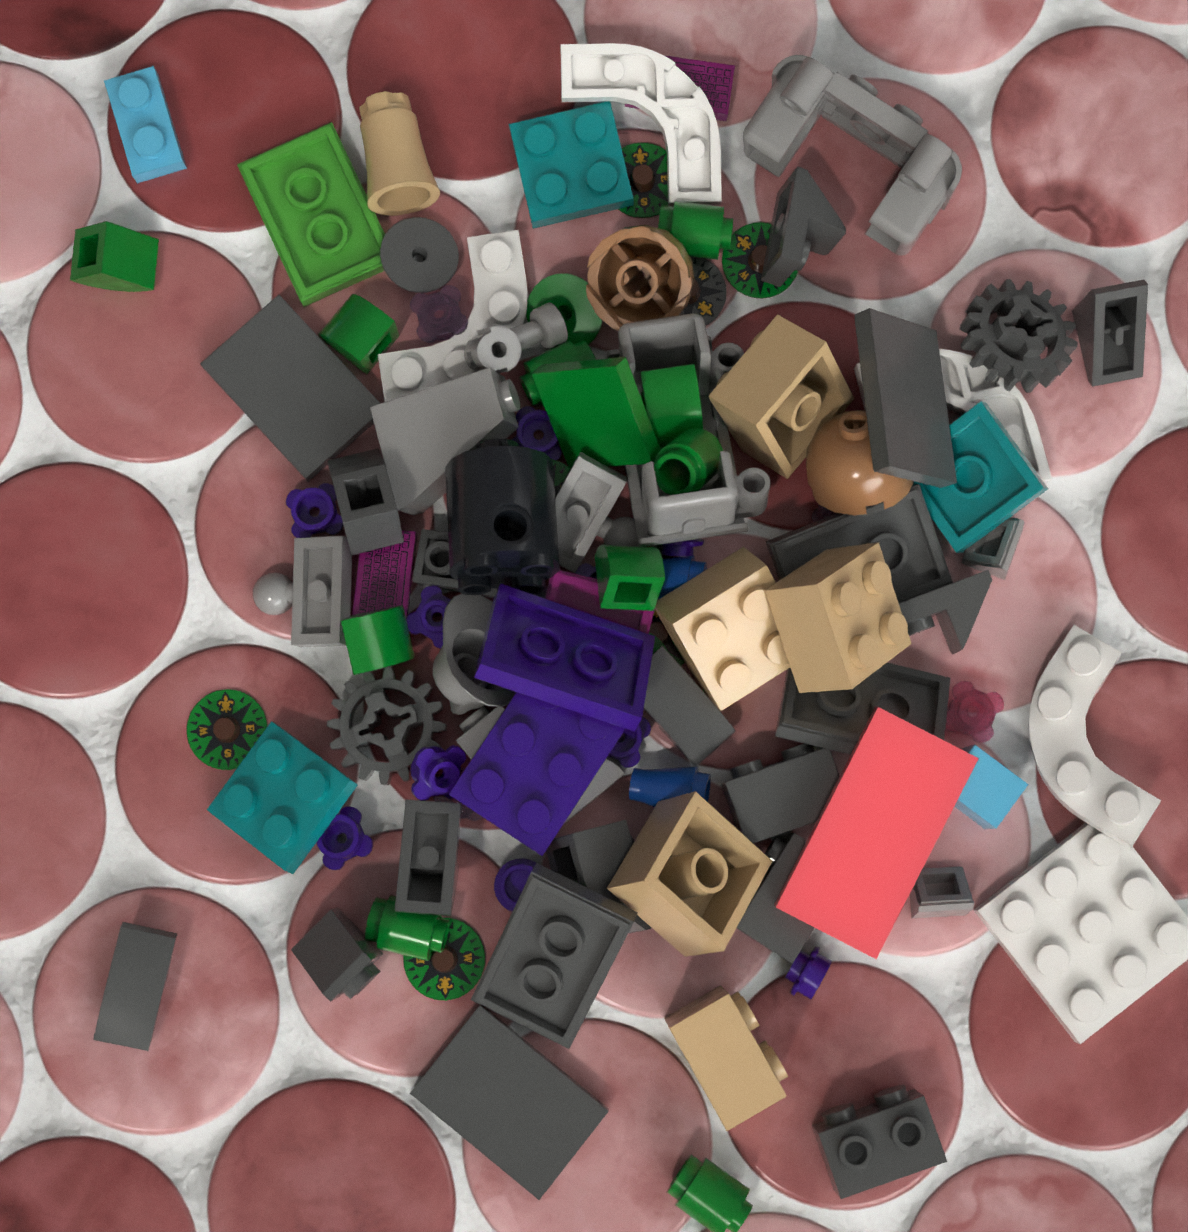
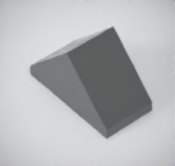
[1072,279,1148,387]

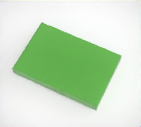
[237,122,385,307]

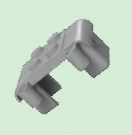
[743,55,962,256]
[607,313,770,547]

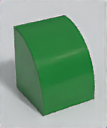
[70,221,159,292]
[318,294,400,375]
[640,364,703,449]
[595,545,665,611]
[341,604,415,675]

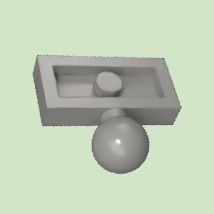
[555,452,639,573]
[253,536,352,647]

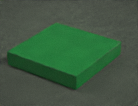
[531,357,661,468]

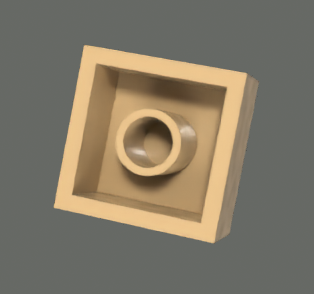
[708,314,854,479]
[764,542,912,693]
[655,546,790,711]
[607,791,772,957]
[664,985,788,1131]

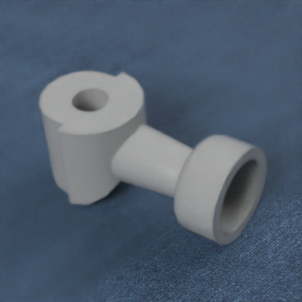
[464,302,568,373]

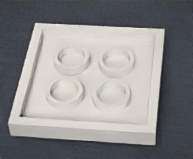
[974,823,1188,1044]

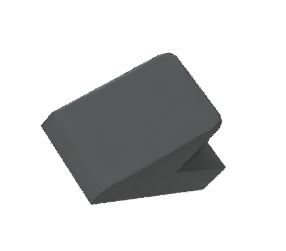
[761,167,846,287]
[899,570,992,654]
[395,799,462,916]

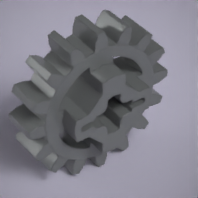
[959,279,1078,393]
[327,666,447,785]

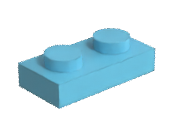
[104,66,187,183]

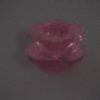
[945,681,1004,743]

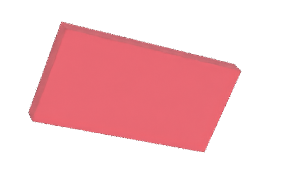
[774,706,979,959]

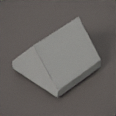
[961,518,1025,580]
[910,867,974,918]

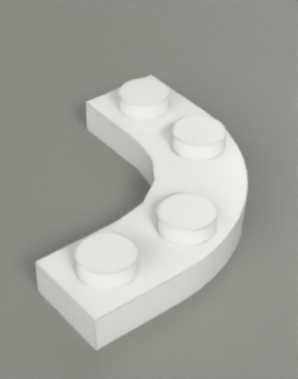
[560,43,722,206]
[378,230,528,402]
[854,349,1052,484]
[1028,625,1161,850]

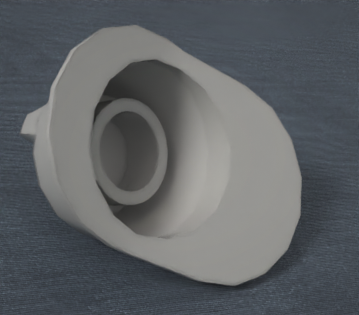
[432,594,516,715]

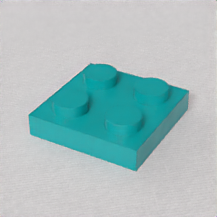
[509,101,634,229]
[914,401,1049,553]
[207,721,358,874]

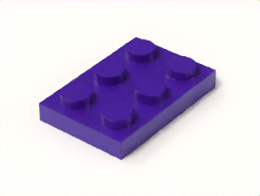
[474,583,655,731]
[449,692,626,857]

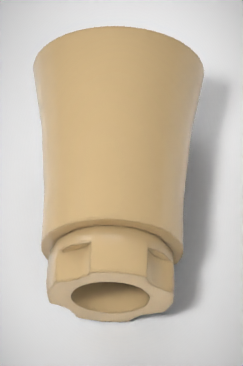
[359,91,440,216]

